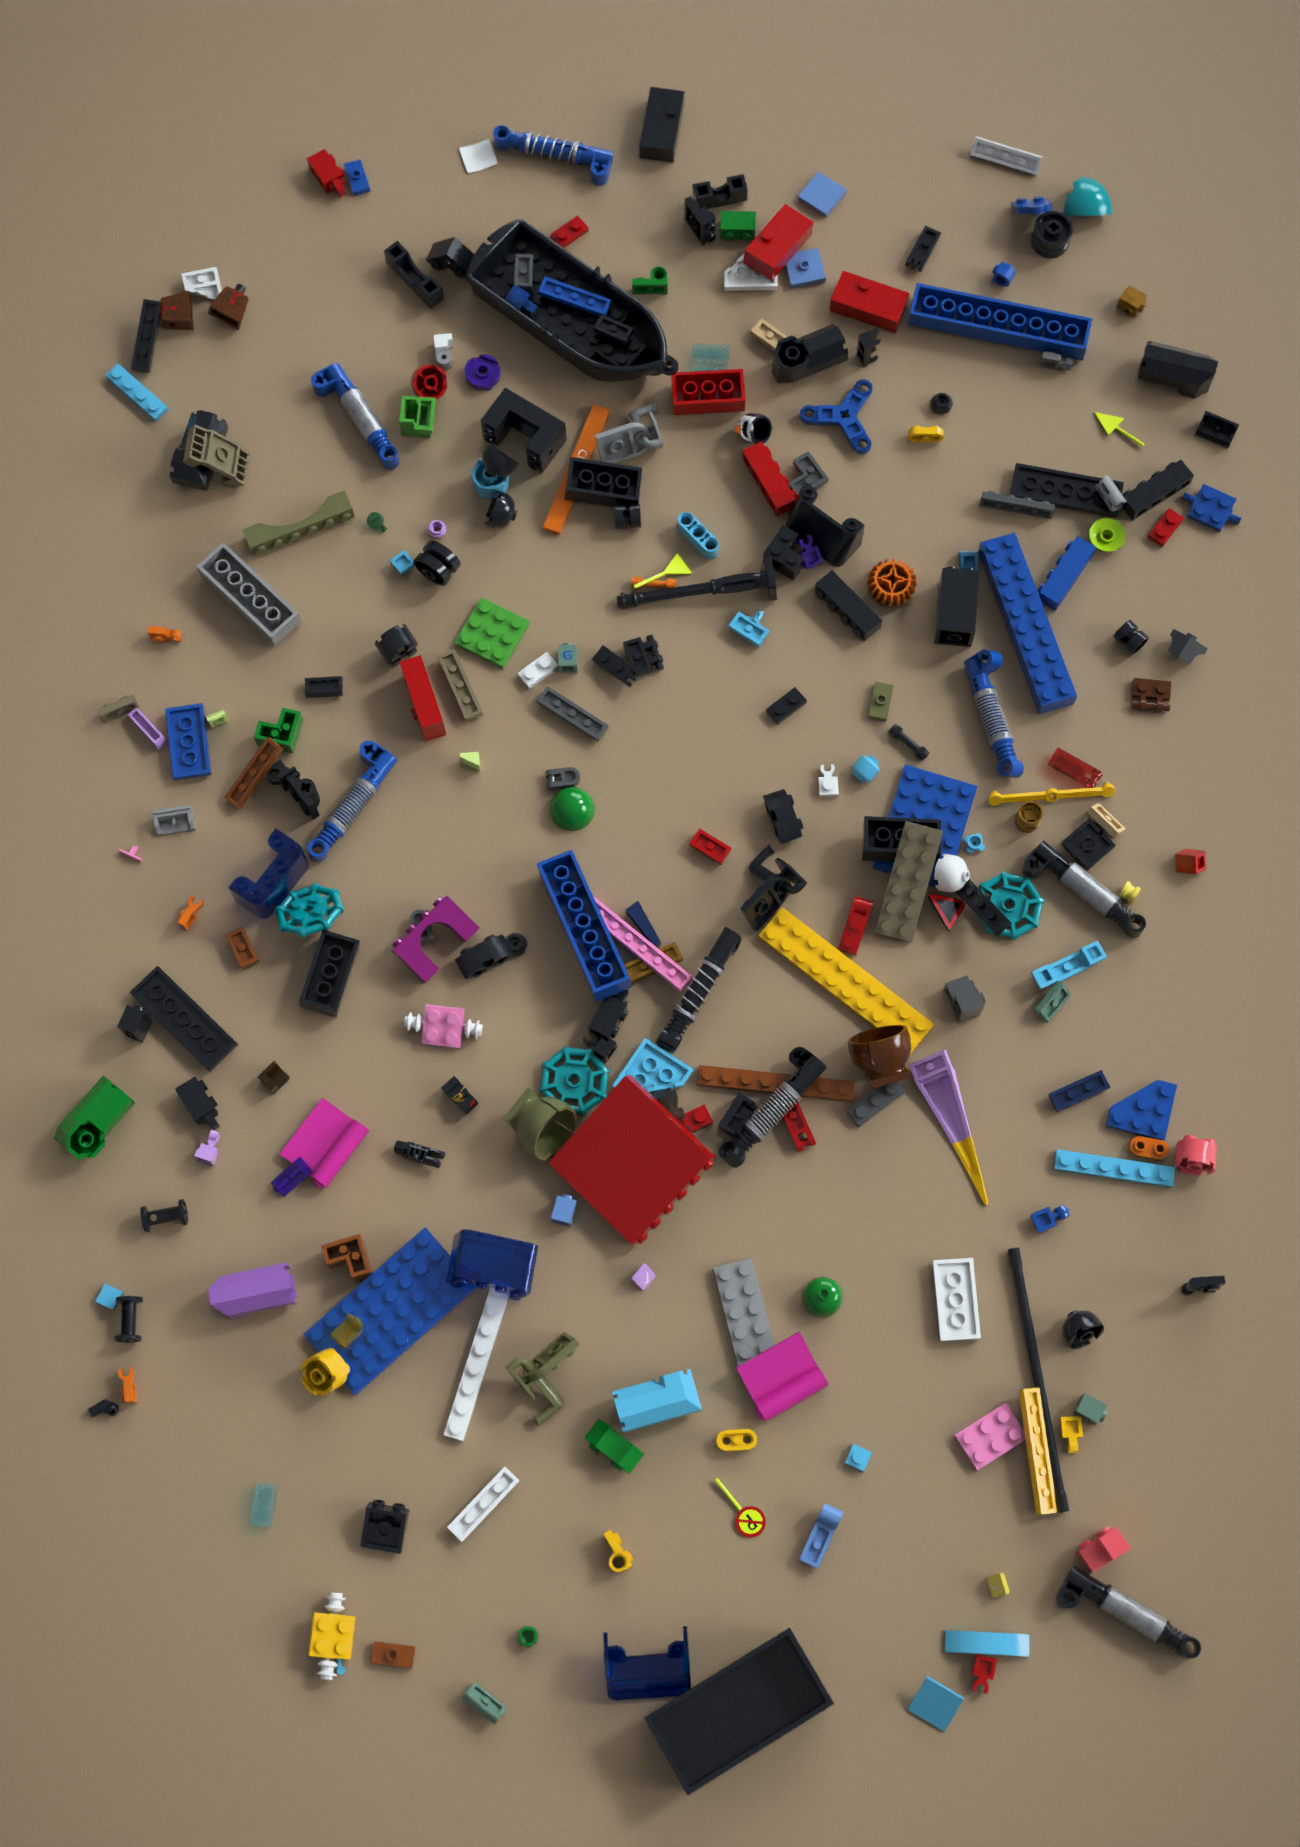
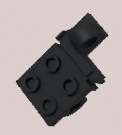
[266,760,320,820]

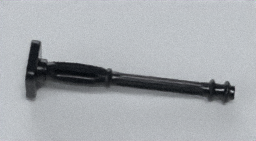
[617,556,777,609]

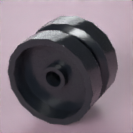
[1031,211,1073,258]
[413,540,461,586]

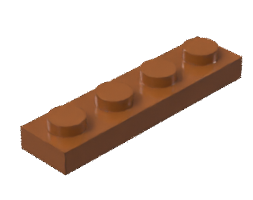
[224,737,283,809]

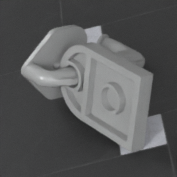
[595,403,663,463]

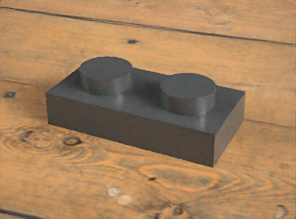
[514,254,533,290]

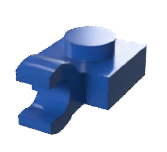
[505,284,537,313]

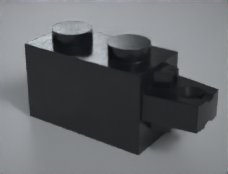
[588,990,629,1041]
[175,1077,220,1131]

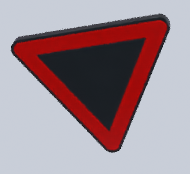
[928,893,966,931]

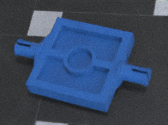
[1182,484,1242,532]

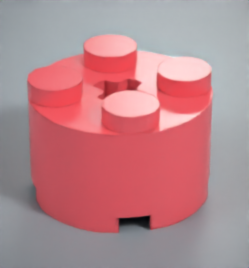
[1174,1135,1217,1175]

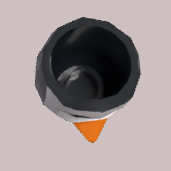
[734,413,772,444]

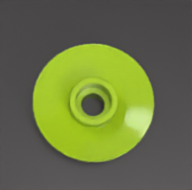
[1089,518,1126,552]

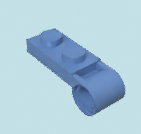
[799,1503,843,1569]

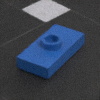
[344,159,370,196]

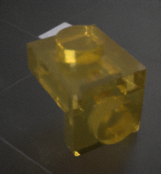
[330,1313,364,1350]

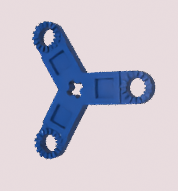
[800,379,873,454]

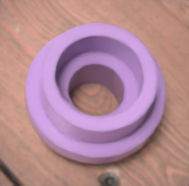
[428,520,446,538]

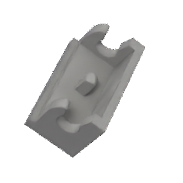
[152,805,196,836]

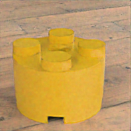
[300,1348,350,1396]

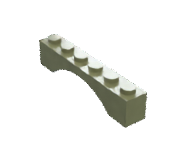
[242,490,355,556]

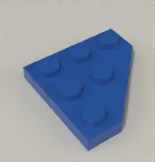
[1106,1080,1177,1141]

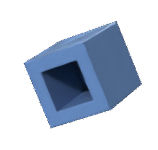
[551,1194,577,1227]

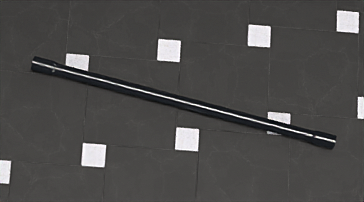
[1008,1248,1069,1513]

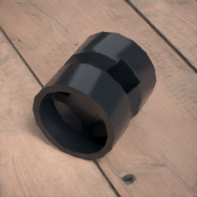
[614,504,641,529]
[1113,620,1149,655]

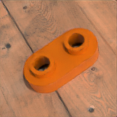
[1129,1136,1169,1161]

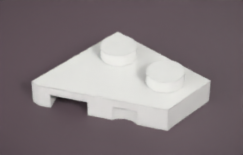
[182,267,222,300]

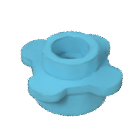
[964,833,985,854]

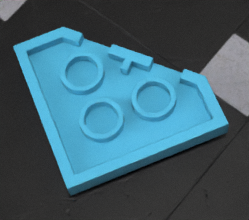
[612,1038,694,1093]

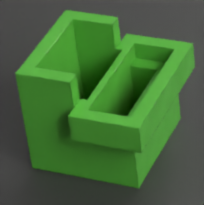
[399,396,436,437]

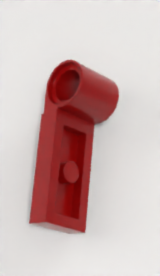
[838,896,874,955]

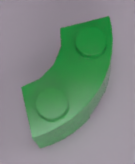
[584,1419,644,1474]

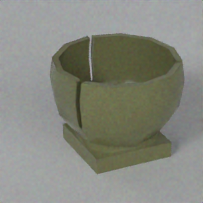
[503,1087,577,1161]

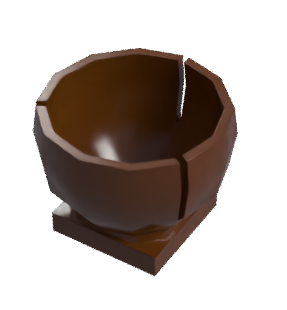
[848,1025,911,1088]

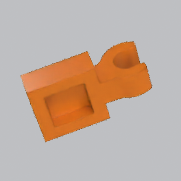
[178,895,204,931]
[118,1367,137,1404]

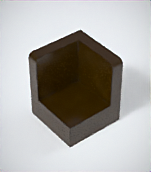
[258,1061,290,1094]

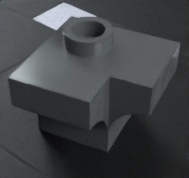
[1168,629,1208,664]

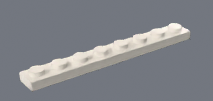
[444,1279,512,1441]

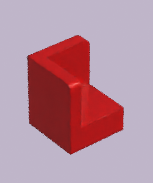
[1175,849,1206,874]

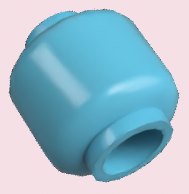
[852,755,880,783]

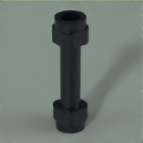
[889,724,930,761]

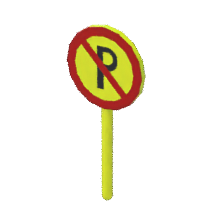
[715,1479,766,1538]

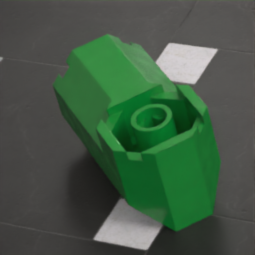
[54,1076,135,1160]

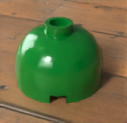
[802,1277,843,1318]

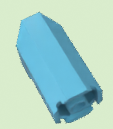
[612,1370,702,1433]

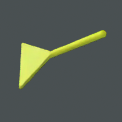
[633,553,692,588]

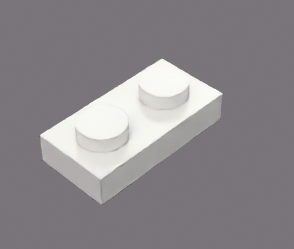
[518,652,559,689]

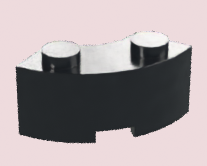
[763,789,803,844]
[455,934,514,979]

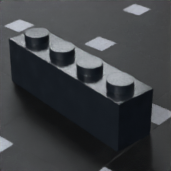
[1122,459,1194,521]
[815,570,882,641]

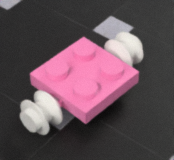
[404,1004,483,1048]

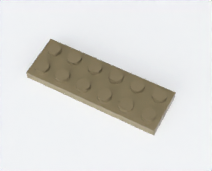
[874,821,943,942]

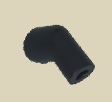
[88,1399,119,1417]

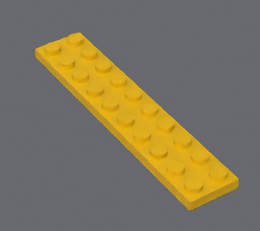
[758,907,934,1055]

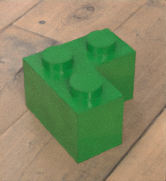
[254,708,303,754]

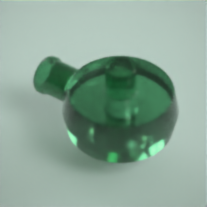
[367,512,387,533]

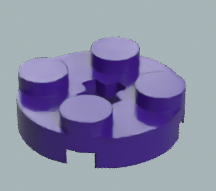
[465,354,501,391]

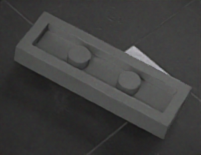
[847,1082,906,1127]

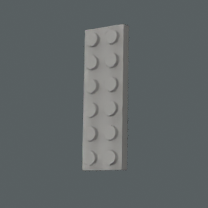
[713,1258,774,1386]

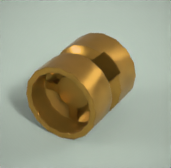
[1015,801,1043,833]

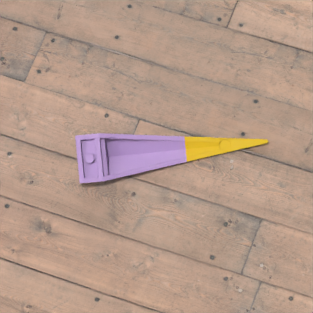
[909,1050,988,1205]

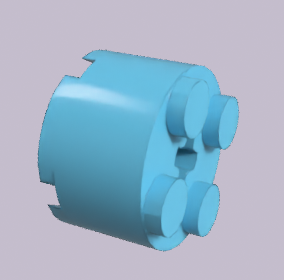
[472,458,509,499]

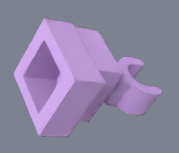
[194,1130,220,1167]

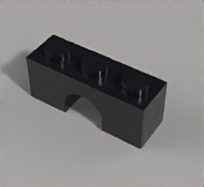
[692,174,748,209]

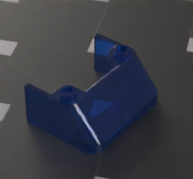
[603,1626,691,1701]

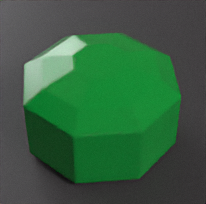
[518,1626,538,1647]

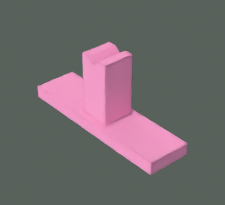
[119,845,142,863]

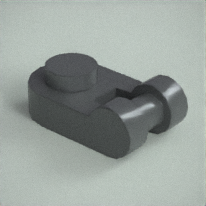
[546,767,580,791]
[410,910,435,945]

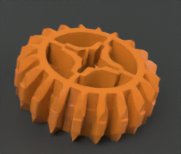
[867,558,917,607]

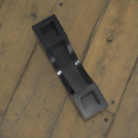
[384,241,444,308]

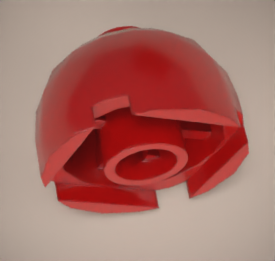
[411,364,447,400]

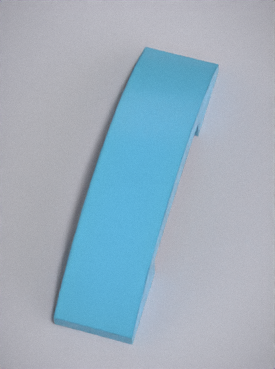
[1031,940,1107,990]
[945,1630,1029,1656]

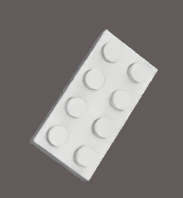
[932,1258,981,1342]

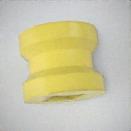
[1118,881,1141,905]

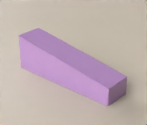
[128,707,168,751]

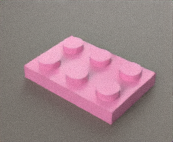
[954,1403,1026,1471]

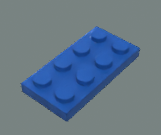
[165,703,212,780]

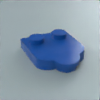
[1011,196,1052,214]

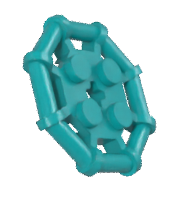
[973,871,1045,940]
[274,883,344,938]
[538,1046,610,1116]

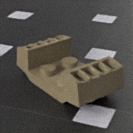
[183,424,250,488]

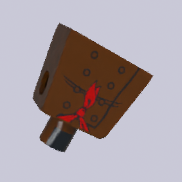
[208,284,249,330]
[160,291,194,330]

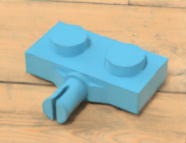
[728,610,769,647]

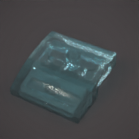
[693,344,729,371]

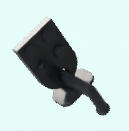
[740,844,807,931]

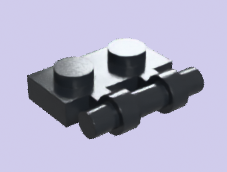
[623,635,664,677]

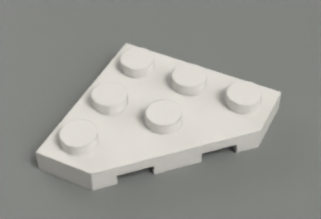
[724,254,778,291]

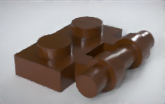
[1131,678,1171,713]

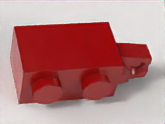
[307,149,346,197]

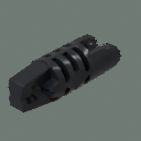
[394,1140,446,1168]

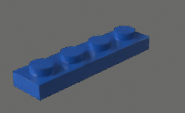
[538,277,611,316]

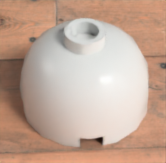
[934,854,970,892]

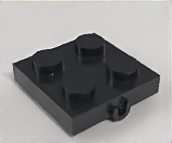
[1061,818,1116,871]

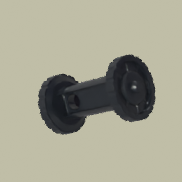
[140,1199,188,1233]
[114,1296,143,1343]

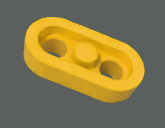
[907,426,944,442]
[716,1429,757,1452]

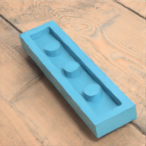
[105,364,168,422]

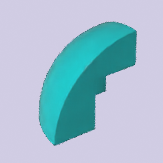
[1064,177,1112,216]

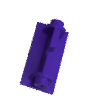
[271,1157,313,1197]

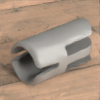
[1095,475,1126,512]

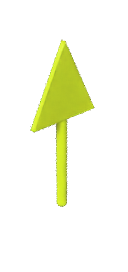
[1094,412,1145,447]

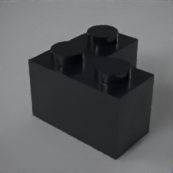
[426,237,474,279]
[763,525,805,581]

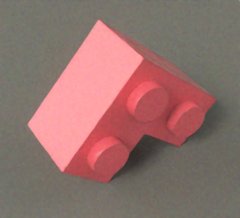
[1076,1526,1131,1573]

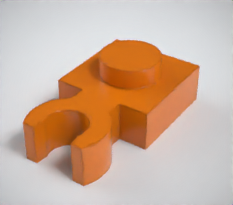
[147,626,182,643]

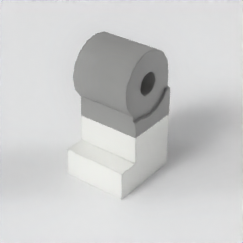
[434,333,453,371]

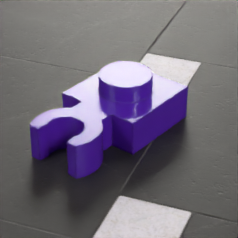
[797,534,823,570]

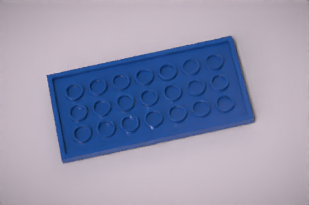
[304,1227,478,1396]

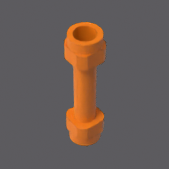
[632,576,676,589]

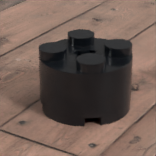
[375,624,418,667]

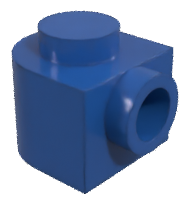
[992,261,1016,287]

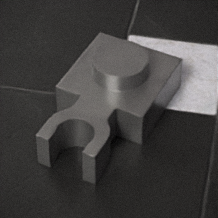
[1040,351,1073,371]

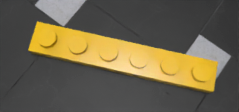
[1018,1388,1057,1515]

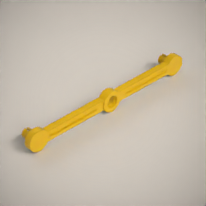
[988,782,1115,806]

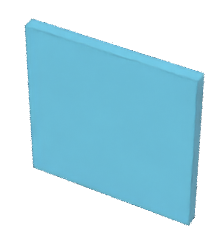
[908,1676,964,1732]

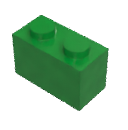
[720,211,756,241]

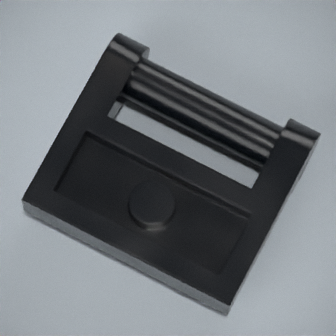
[1181,1275,1226,1296]

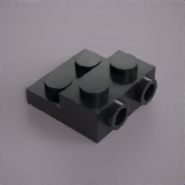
[684,196,716,245]
[360,1499,410,1554]

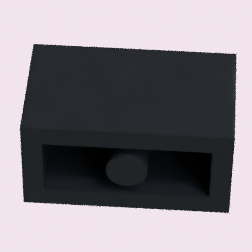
[117,1005,152,1043]

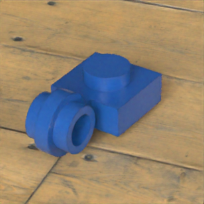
[1030,1205,1070,1234]

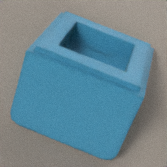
[959,551,978,571]

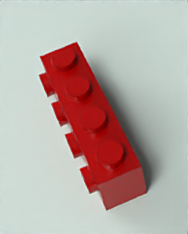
[742,441,797,517]

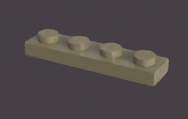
[437,649,483,722]

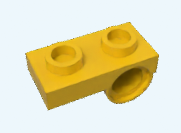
[603,1530,634,1573]

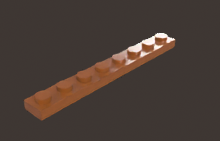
[697,1065,855,1102]

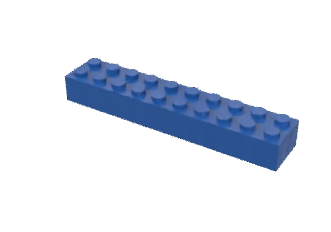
[908,283,1093,360]
[978,532,1077,714]

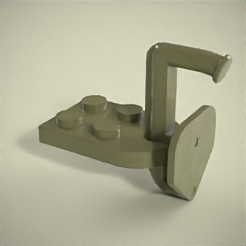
[506,1332,580,1426]

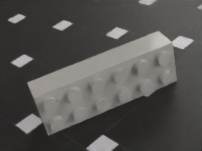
[196,542,302,646]

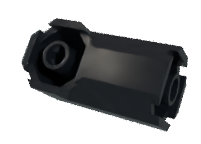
[772,324,849,383]
[1137,340,1218,398]
[170,410,228,491]

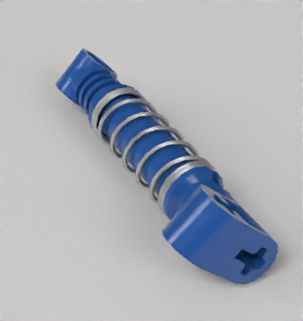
[493,125,614,186]

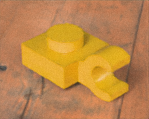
[1060,1416,1083,1454]

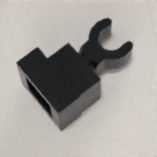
[583,1030,617,1063]

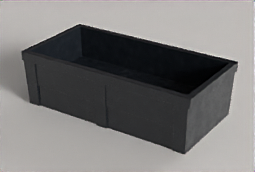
[644,1628,834,1796]

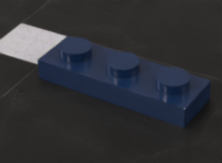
[1048,1070,1110,1112]

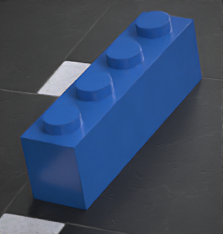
[1037,536,1096,611]

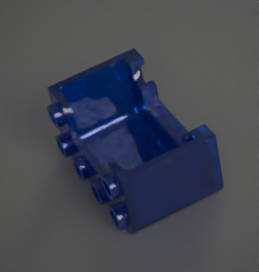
[228,828,309,919]
[446,1229,538,1300]

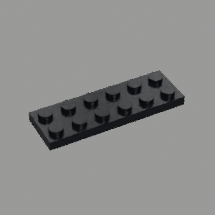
[1010,463,1124,518]
[129,966,238,1072]

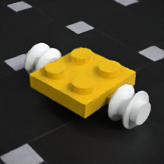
[308,1592,355,1680]

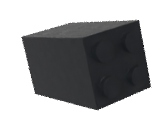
[934,566,980,647]

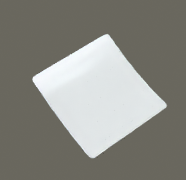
[459,139,498,173]

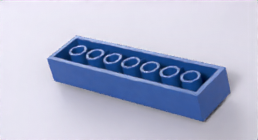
[537,850,631,1002]

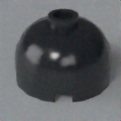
[482,443,519,478]
[485,490,517,528]
[1062,1310,1104,1349]

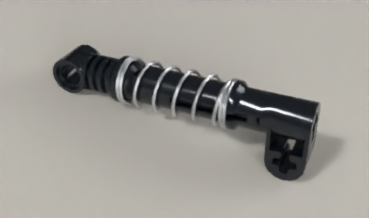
[656,927,742,1053]

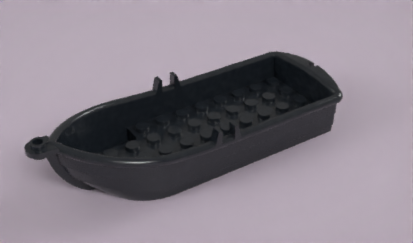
[466,219,678,382]

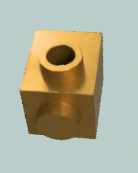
[1117,285,1147,318]

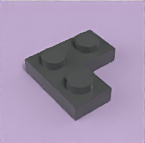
[788,452,829,496]

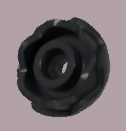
[930,393,953,414]
[505,933,528,956]

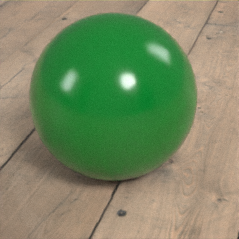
[550,787,595,831]

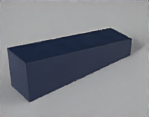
[626,901,661,947]

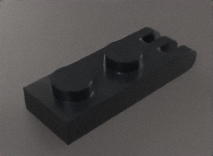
[905,226,941,272]
[592,645,641,687]

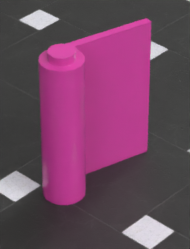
[280,1098,369,1189]
[736,1332,829,1422]

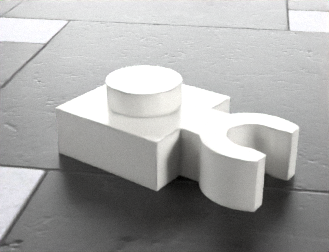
[818,764,839,797]

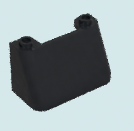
[786,483,865,567]

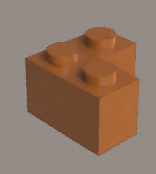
[321,1234,373,1281]

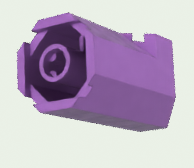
[208,1262,297,1320]

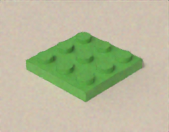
[454,597,530,669]

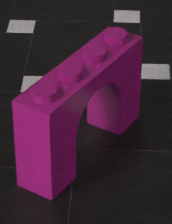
[391,896,479,983]

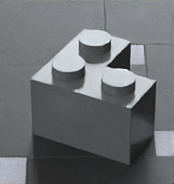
[944,975,986,1023]

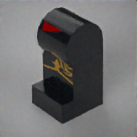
[441,1076,479,1115]

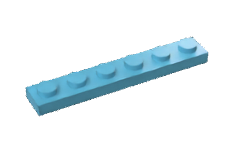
[1054,1149,1175,1188]

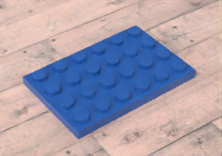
[873,764,977,888]

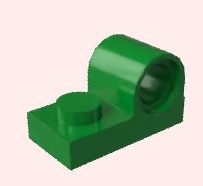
[632,266,668,294]

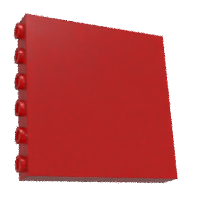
[548,1075,716,1245]

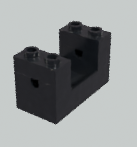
[481,387,567,473]

